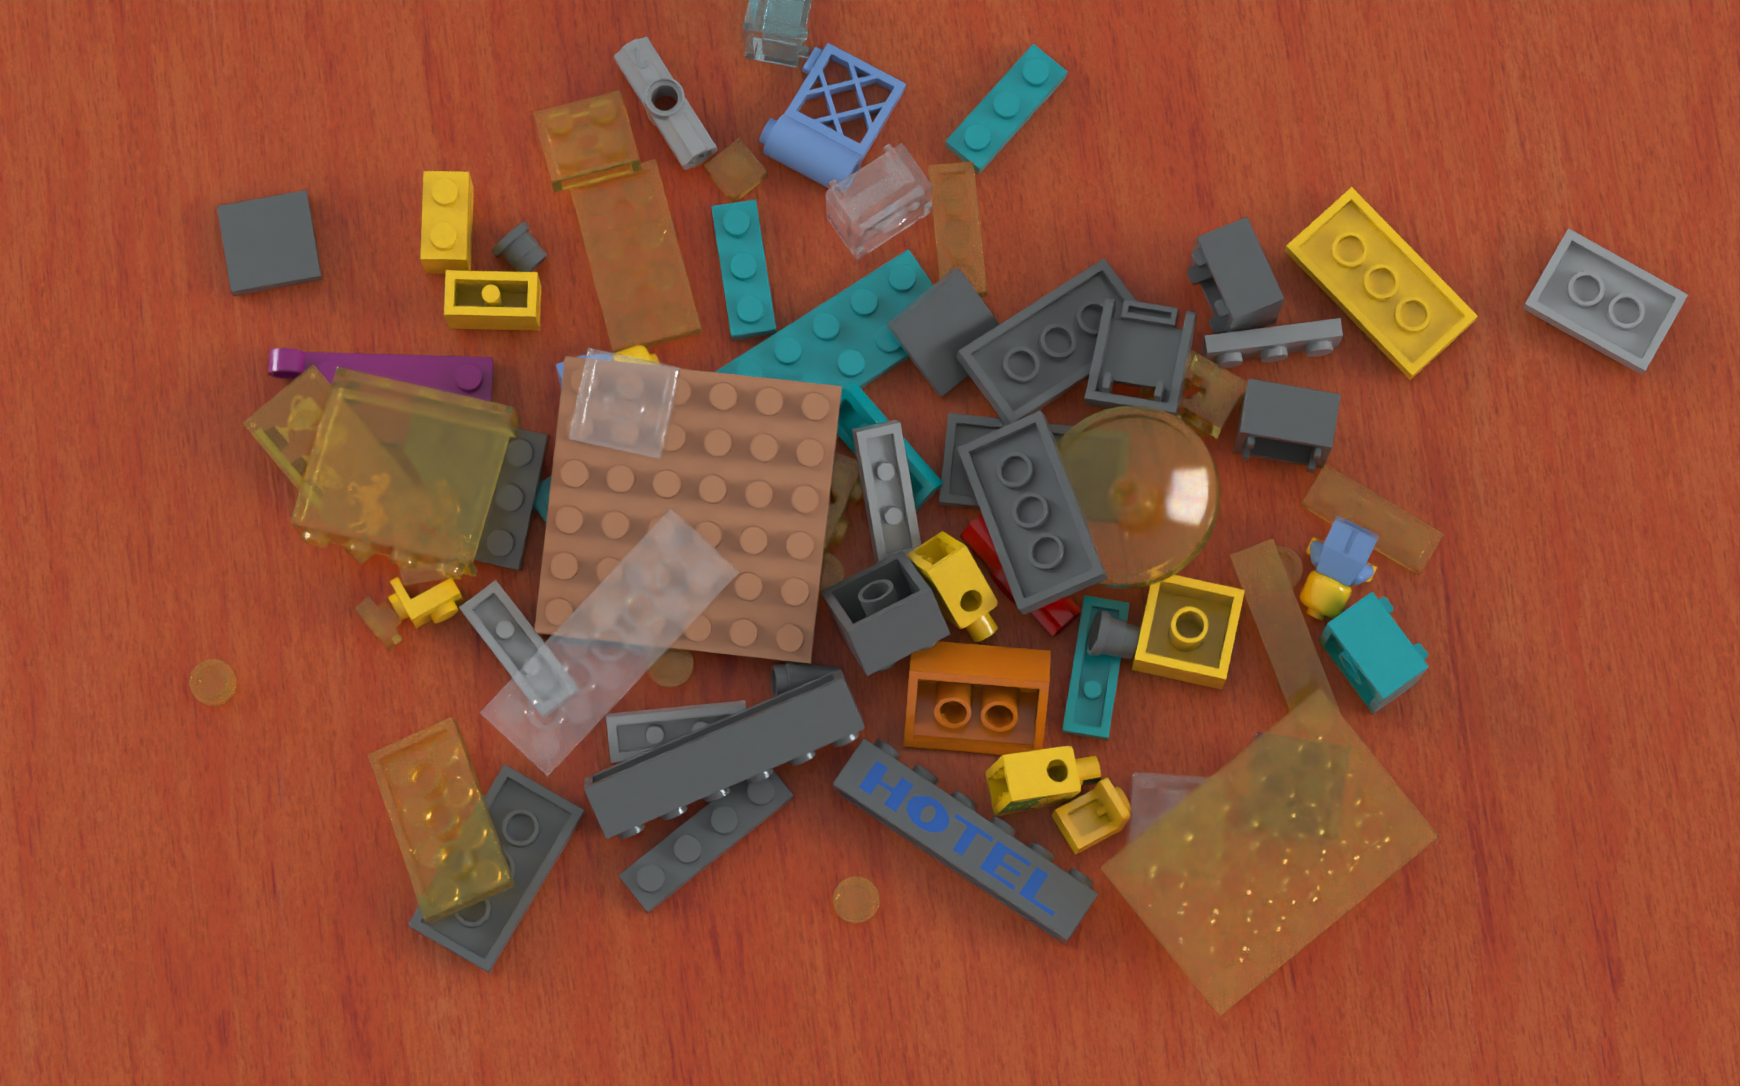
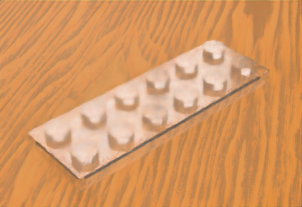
[480,508,740,777]

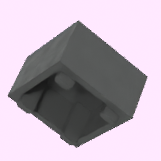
[1187,217,1284,334]
[1233,379,1341,473]

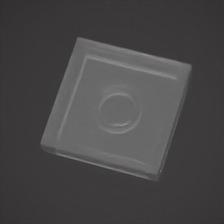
[569,348,681,459]

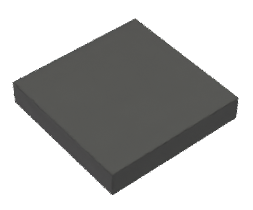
[217,190,323,296]
[886,267,1000,397]

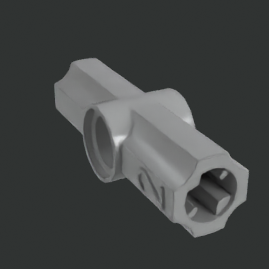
[614,36,717,170]

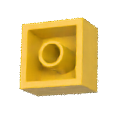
[1132,570,1245,690]

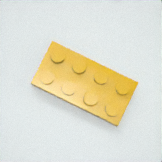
[1284,187,1478,380]

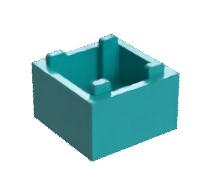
[1318,591,1429,715]

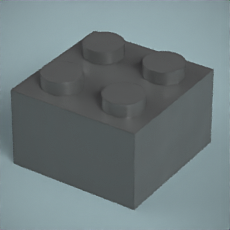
[821,551,950,676]

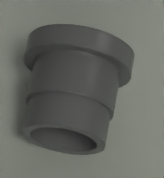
[491,221,548,272]
[1087,610,1140,659]

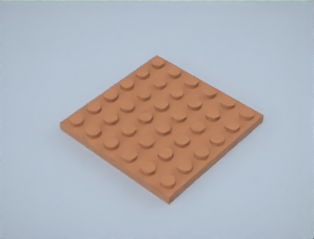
[534,356,842,664]

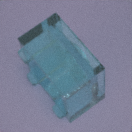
[743,0,812,68]

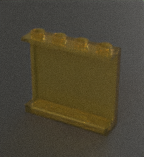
[290,367,521,579]

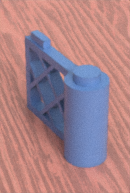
[759,43,906,196]

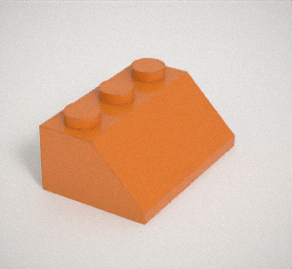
[903,641,1051,755]

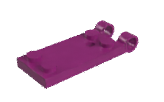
[268,348,494,448]

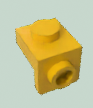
[388,577,464,628]
[1051,777,1131,855]

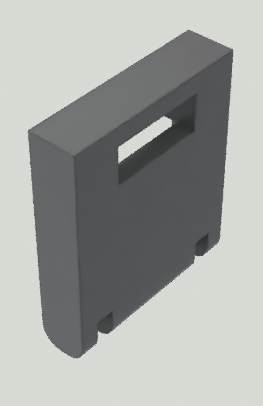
[1085,298,1197,420]

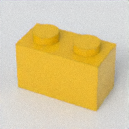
[420,171,474,274]
[444,270,542,331]

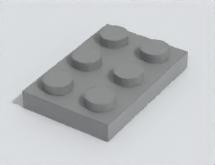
[1522,228,1688,375]

